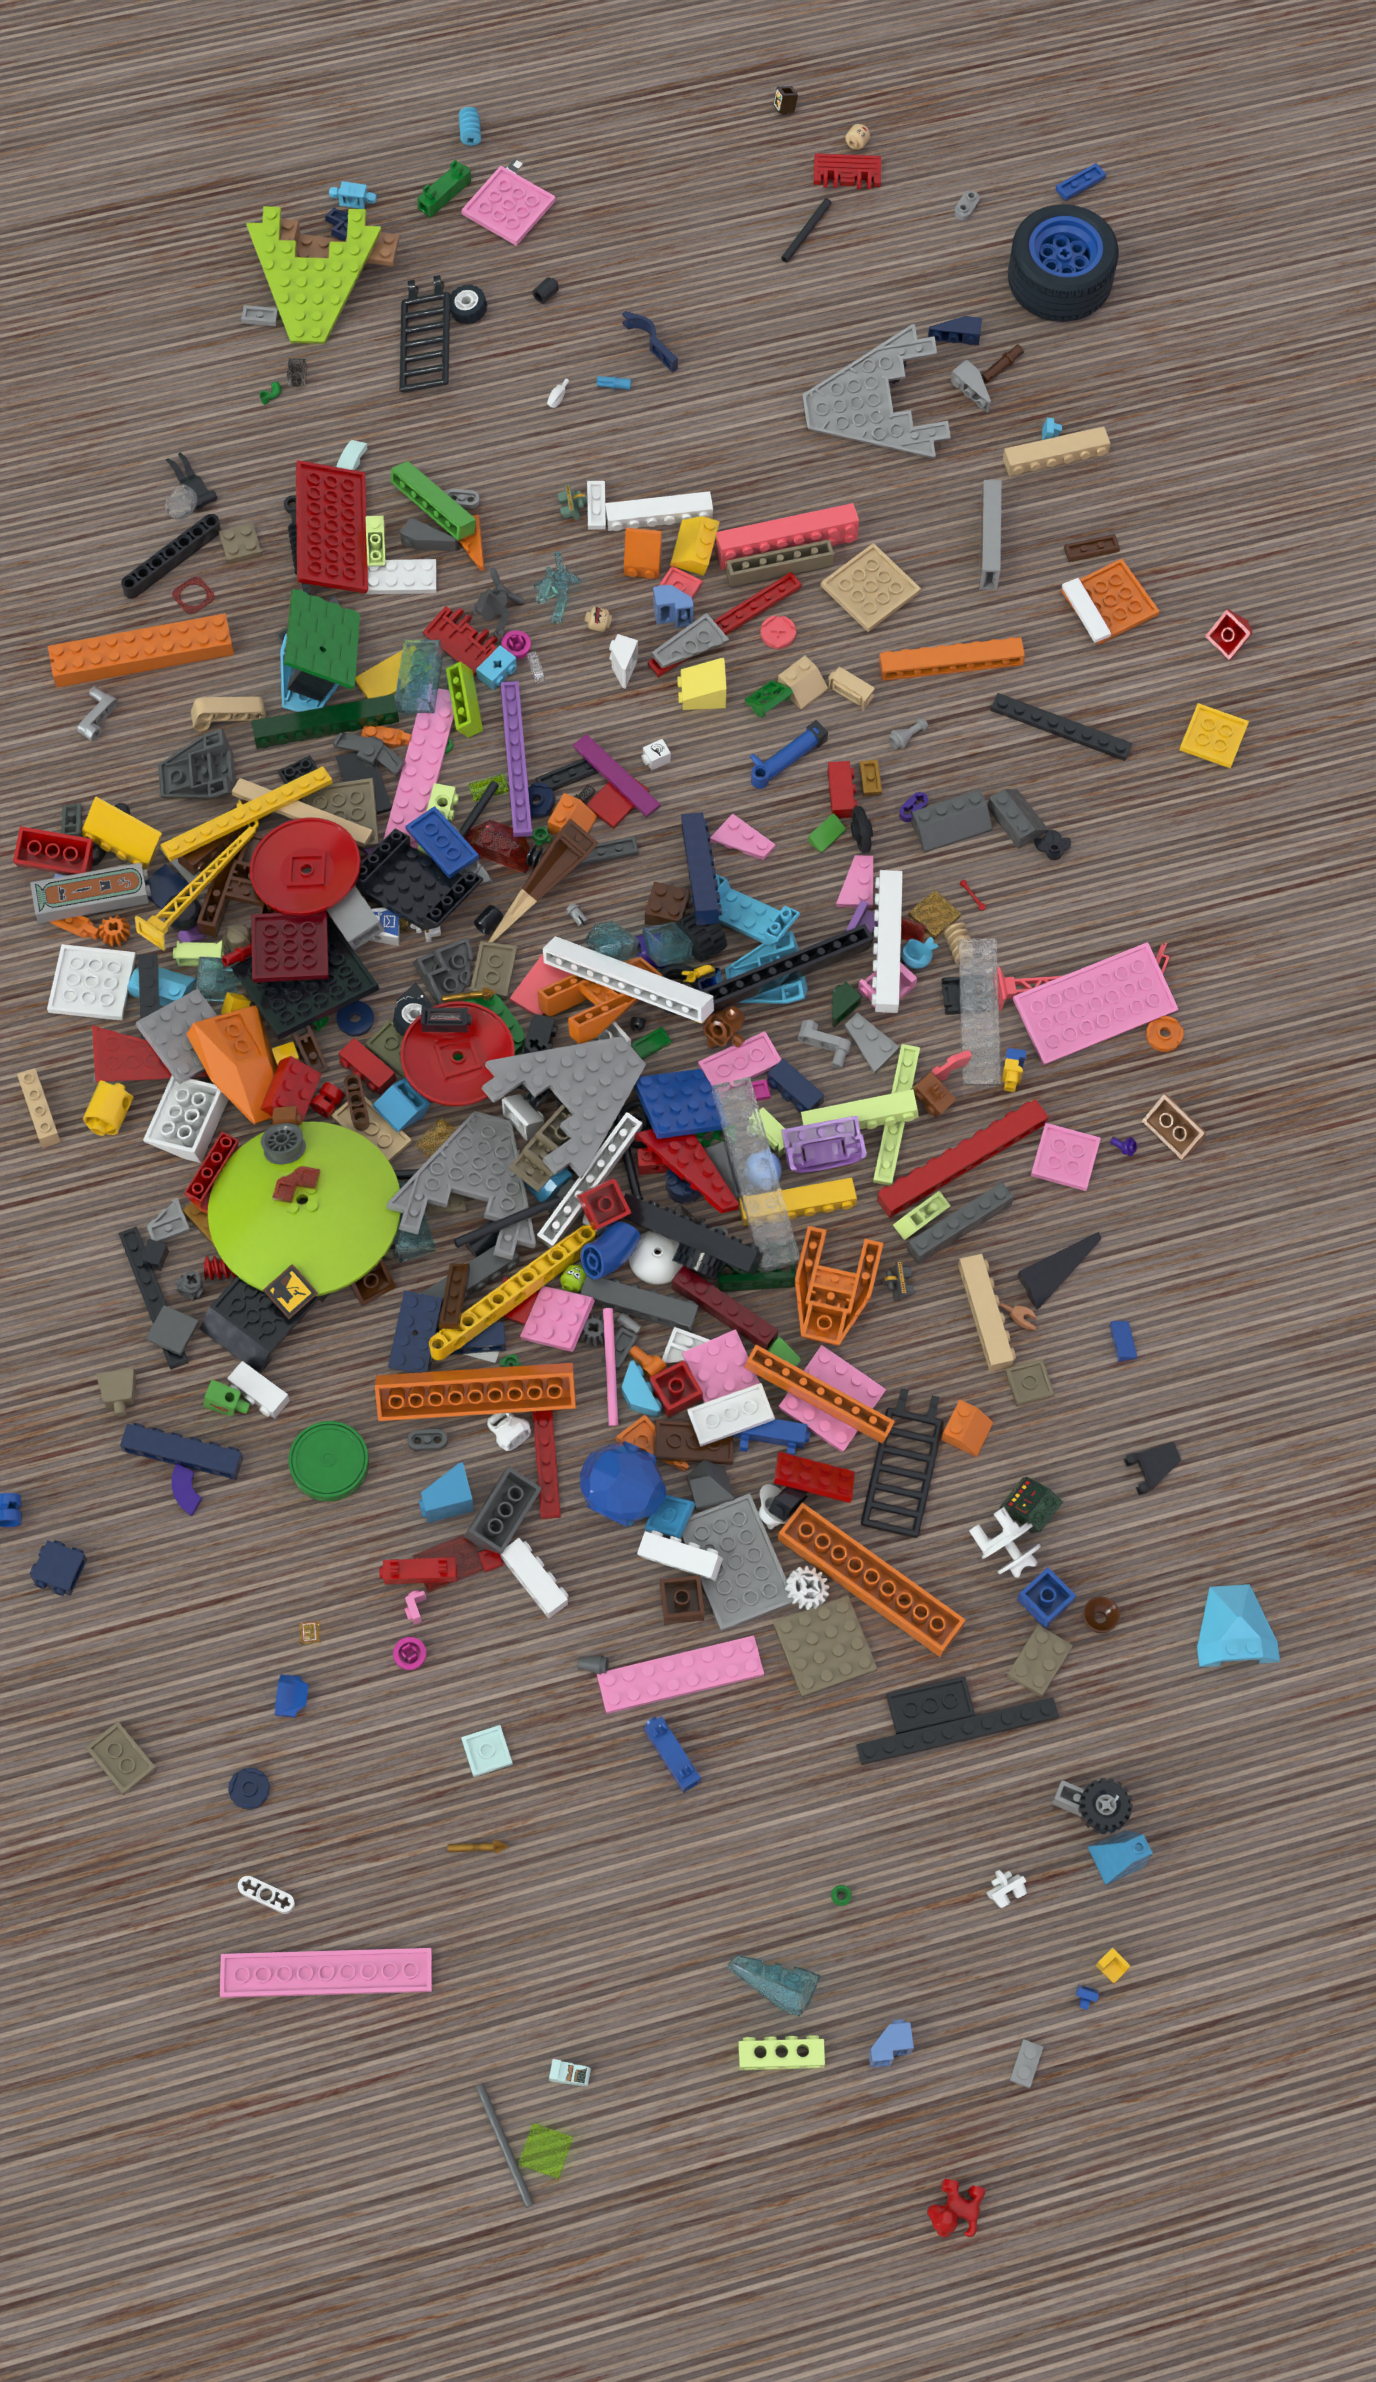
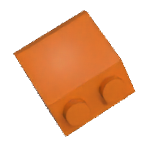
[548,793,597,835]
[941,1399,994,1457]

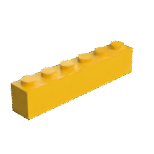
[739,1178,857,1227]

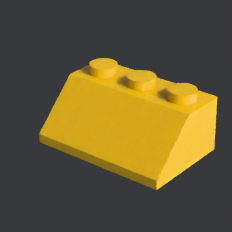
[670,516,720,576]

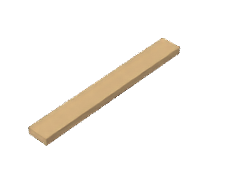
[232,778,373,847]

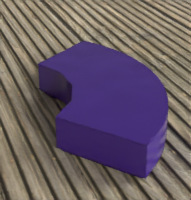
[171,1464,202,1516]

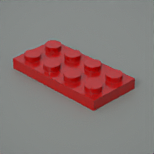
[774,1452,855,1503]

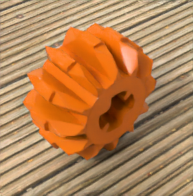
[99,915,131,947]

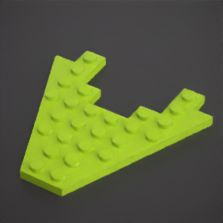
[246,206,381,344]

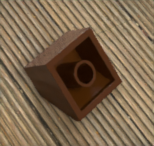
[349,1259,396,1306]

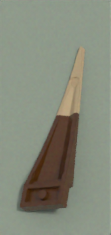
[488,819,598,943]

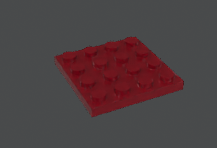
[251,911,329,983]

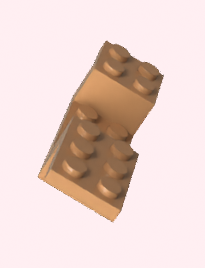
[280,218,399,275]

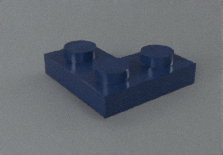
[325,208,348,241]

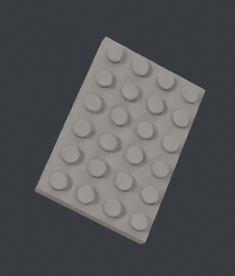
[681,1493,794,1632]

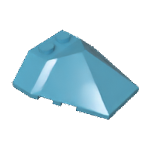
[1197,1584,1280,1667]

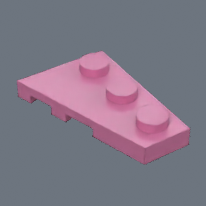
[710,814,775,860]

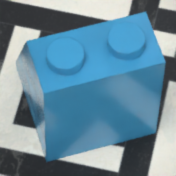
[419,1462,474,1523]

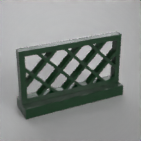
[718,1241,796,1292]

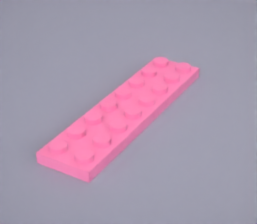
[597,1636,764,1714]

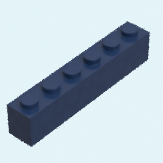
[120,1423,243,1480]

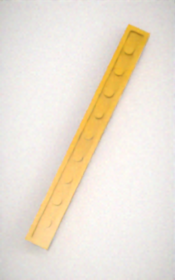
[161,766,332,862]

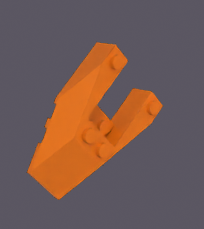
[537,957,662,1044]
[795,1226,884,1346]

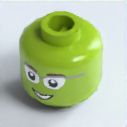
[560,1264,587,1293]

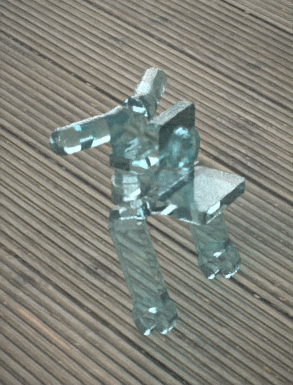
[534,551,581,624]

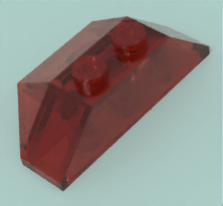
[465,820,530,874]

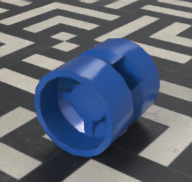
[0,1493,22,1528]

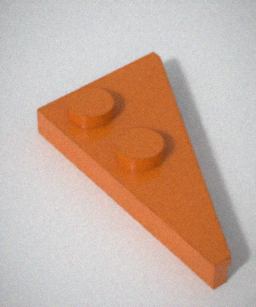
[458,514,485,571]
[615,1415,689,1472]

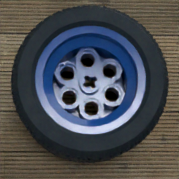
[1008,204,1119,322]

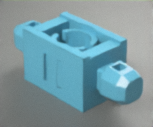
[329,181,377,209]

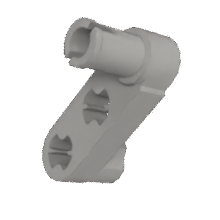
[77,686,118,742]
[798,1020,851,1069]

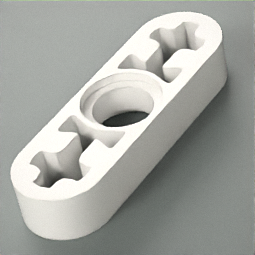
[238,1876,295,1914]

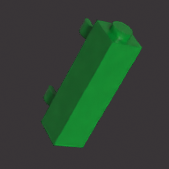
[417,159,471,218]

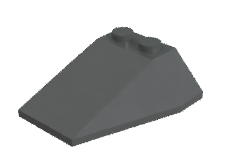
[158,729,236,799]

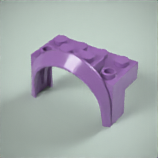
[781,1116,867,1173]

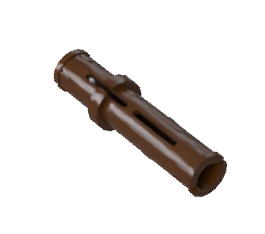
[981,344,1024,384]

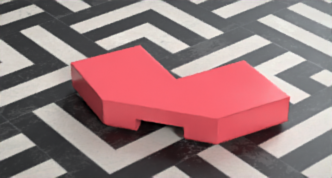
[931,1050,972,1081]

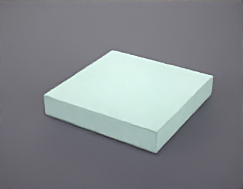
[461,1725,513,1777]

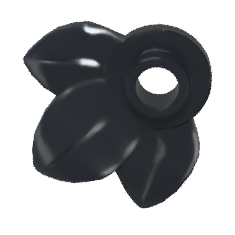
[1034,830,1071,860]

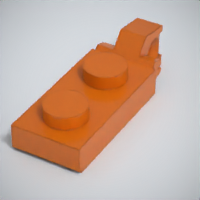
[361,726,412,748]
[49,916,99,940]

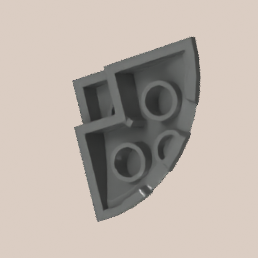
[413,938,473,1005]

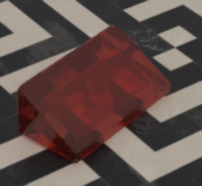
[901,917,927,942]

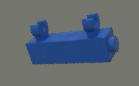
[734,1419,810,1455]
[644,1716,701,1793]

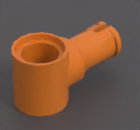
[629,1345,667,1379]

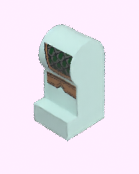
[549,2059,591,2086]

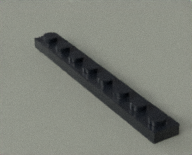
[990,693,1132,761]

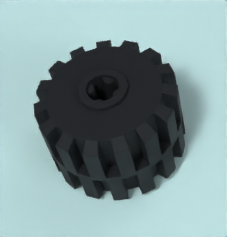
[677,911,727,962]

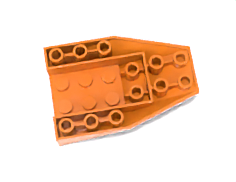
[186,1005,277,1125]

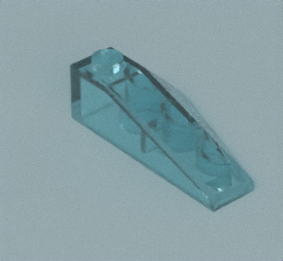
[727,1955,820,2017]

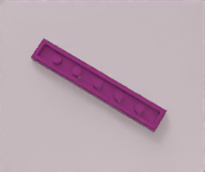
[573,734,660,818]

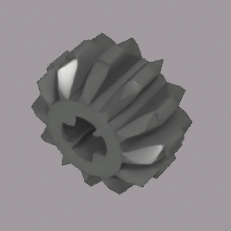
[580,1314,605,1348]

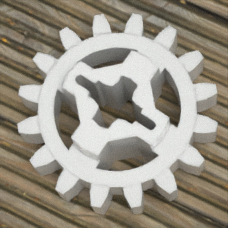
[785,1566,829,1610]

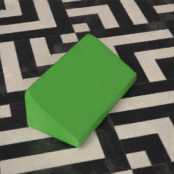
[808,814,846,853]

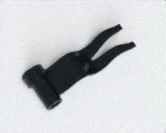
[165,452,218,511]

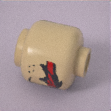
[584,607,612,632]

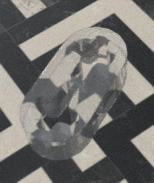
[527,651,545,684]

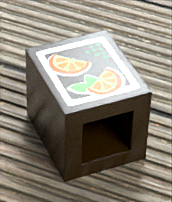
[773,86,798,114]

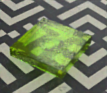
[518,2123,573,2180]

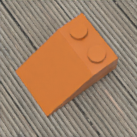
[624,527,662,579]

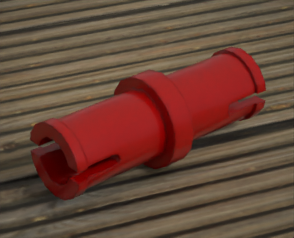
[221,943,252,967]

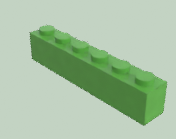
[390,461,476,541]

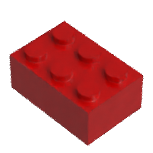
[260,1056,322,1122]

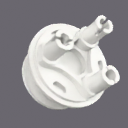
[969,1507,1041,1578]

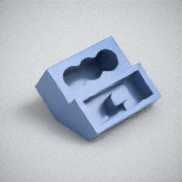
[653,585,694,628]
[868,2019,914,2068]

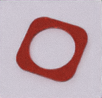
[172,577,215,614]

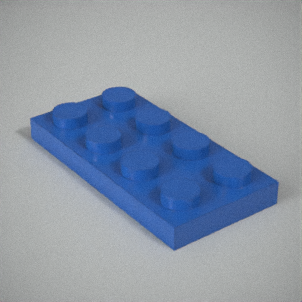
[405,806,479,879]

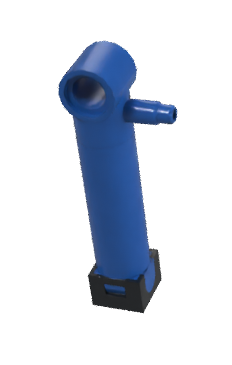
[750,720,828,789]

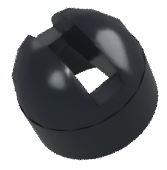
[630,1017,646,1032]

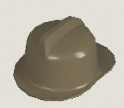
[222,924,252,959]

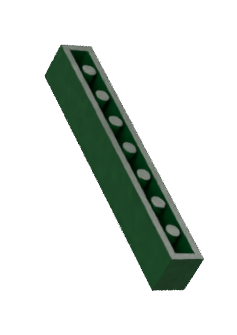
[251,694,399,749]

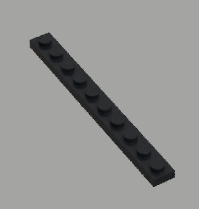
[856,1697,1059,1766]

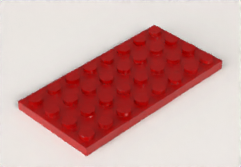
[295,460,368,594]

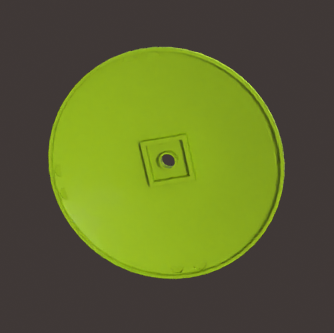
[208,1121,401,1296]

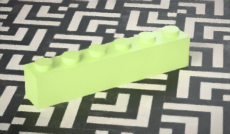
[801,1090,919,1129]

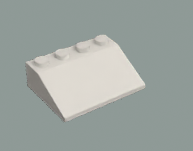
[143,1075,229,1163]

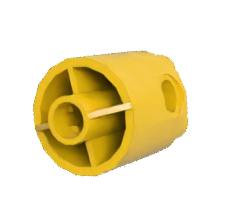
[83,1081,134,1136]

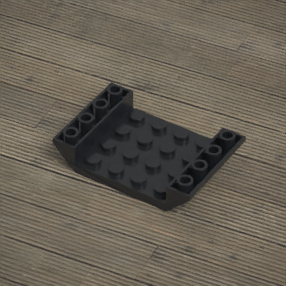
[355,828,483,931]
[199,1276,330,1374]

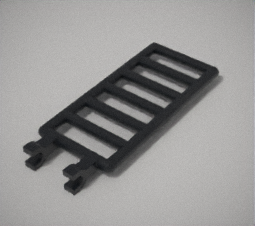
[399,275,450,393]
[861,1388,944,1538]

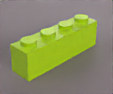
[446,661,483,738]

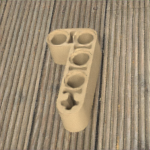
[191,697,266,731]

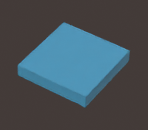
[645,1495,696,1539]

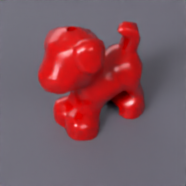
[927,2179,986,2237]

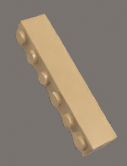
[1003,426,1110,476]
[958,1254,1016,1372]

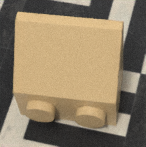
[778,656,828,710]

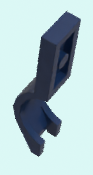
[622,311,678,373]

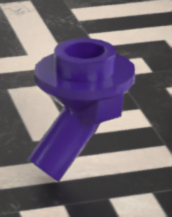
[1109,1136,1137,1156]

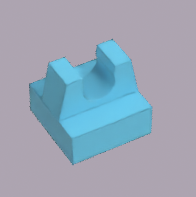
[1042,417,1062,440]

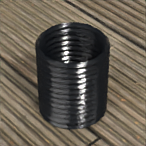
[474,905,503,935]

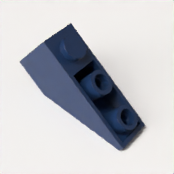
[928,316,982,345]

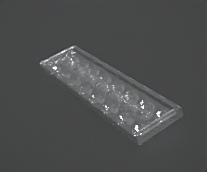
[958,939,1001,1086]

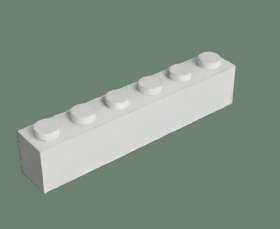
[605,491,713,531]

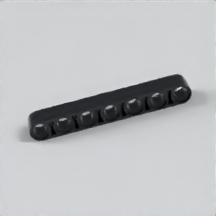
[121,514,221,599]

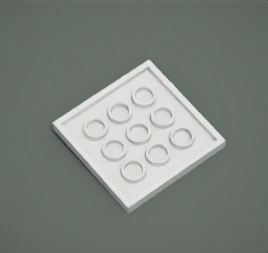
[47,944,136,1021]

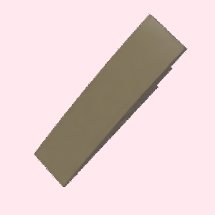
[508,1104,572,1192]

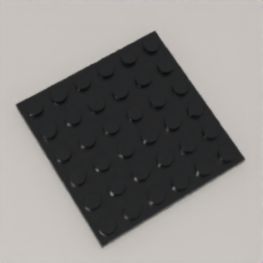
[231,918,380,1040]

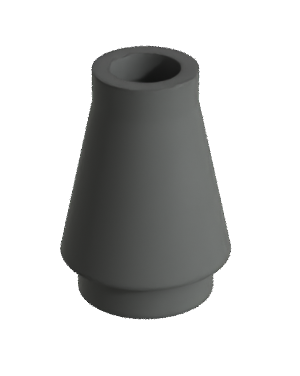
[578,1655,609,1675]

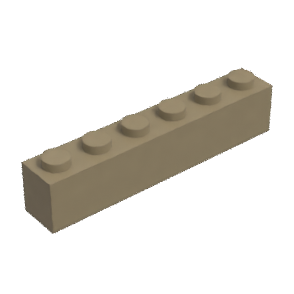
[726,539,834,587]

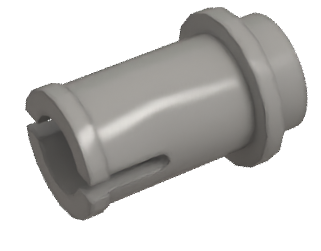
[566,903,589,927]
[616,1313,642,1335]

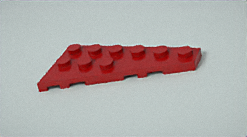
[92,1025,209,1083]
[635,1129,740,1214]

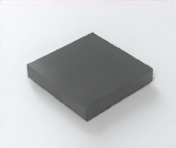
[146,1305,199,1356]

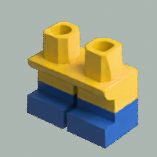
[1001,1048,1026,1092]

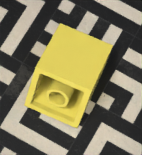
[677,658,726,710]

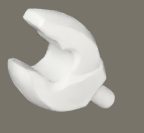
[547,379,569,408]

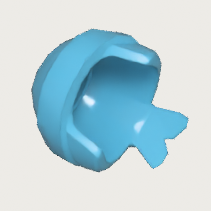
[901,937,938,969]

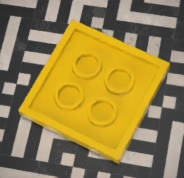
[1179,703,1249,769]

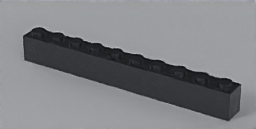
[702,924,874,1014]

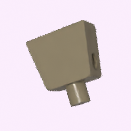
[96,1368,136,1417]

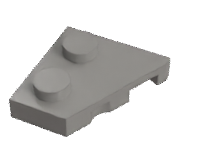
[147,1197,190,1243]

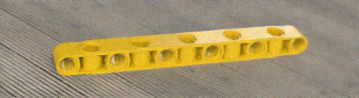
[429,1225,596,1360]

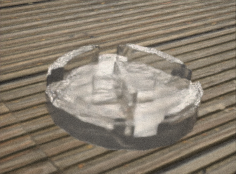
[165,485,197,520]

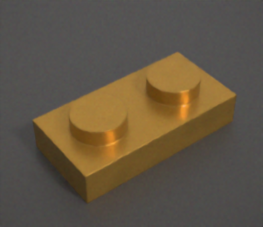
[859,760,882,796]

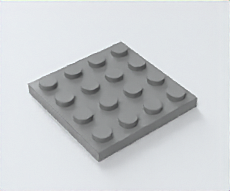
[135,989,217,1085]

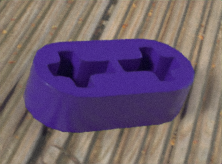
[899,792,928,822]

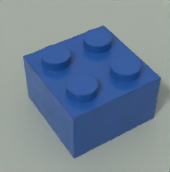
[1017,1567,1076,1629]

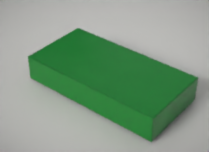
[631,1027,672,1060]

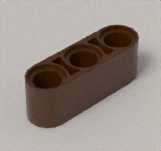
[344,1074,370,1131]

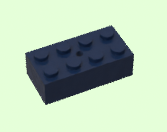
[388,1290,443,1373]

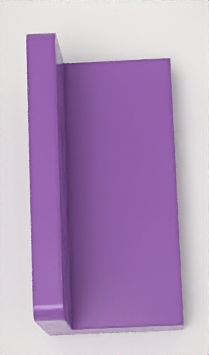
[846,900,878,935]

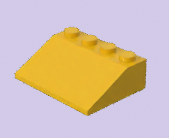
[82,797,162,870]

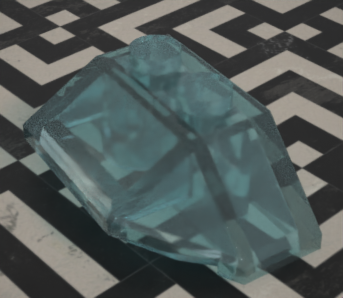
[585,921,639,961]

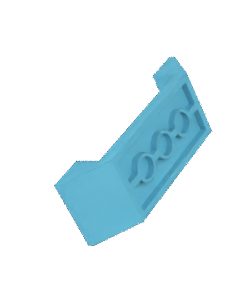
[691,874,800,946]

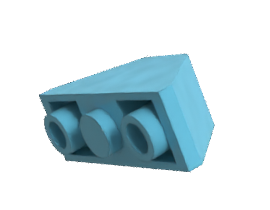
[622,1360,662,1418]

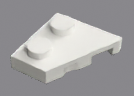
[662,1327,710,1364]

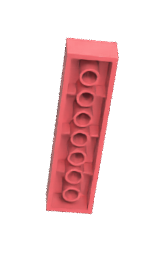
[716,503,859,569]

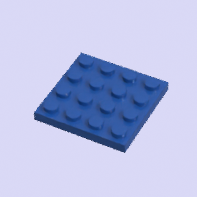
[634,1069,729,1139]

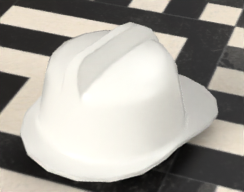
[759,1484,791,1529]

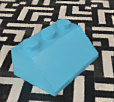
[127,967,196,1006]

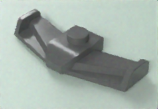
[333,732,406,777]

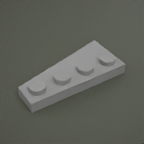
[651,613,729,669]

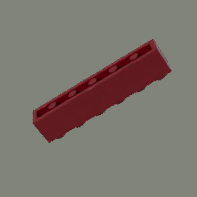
[672,1266,778,1350]

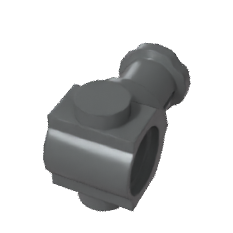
[176,1271,205,1301]

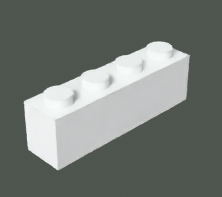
[637,1530,723,1581]
[500,1538,569,1619]

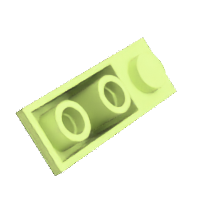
[366,516,385,566]

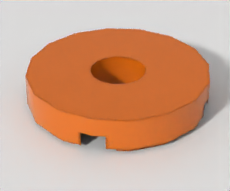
[1146,1016,1184,1052]

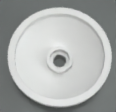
[629,1231,682,1285]

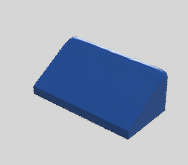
[1109,1321,1138,1362]

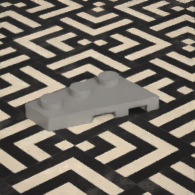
[844,1012,899,1075]

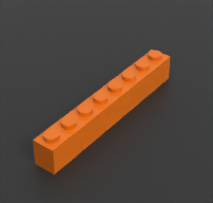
[879,637,1025,681]
[744,1345,895,1444]

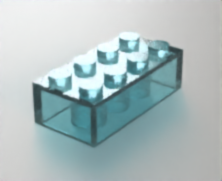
[395,639,444,713]

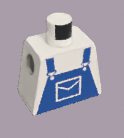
[370,908,401,946]

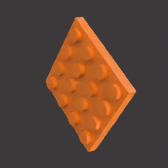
[1061,558,1160,645]

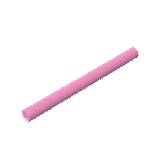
[603,1308,618,1426]

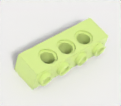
[417,783,459,857]
[738,2035,825,2070]

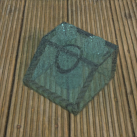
[642,922,693,967]
[196,957,238,1001]

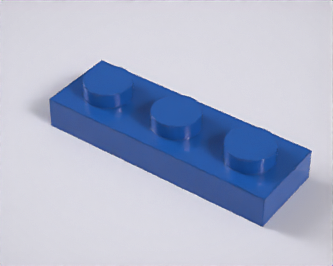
[1055,163,1106,201]

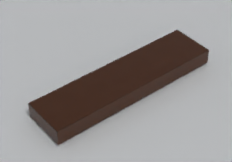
[439,1264,470,1329]

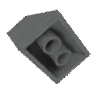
[988,789,1049,849]

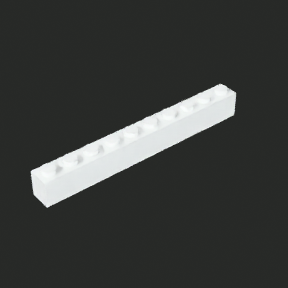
[543,936,714,1023]

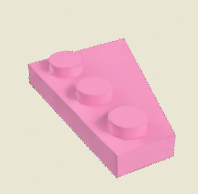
[836,855,873,908]

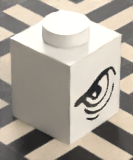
[641,739,671,771]

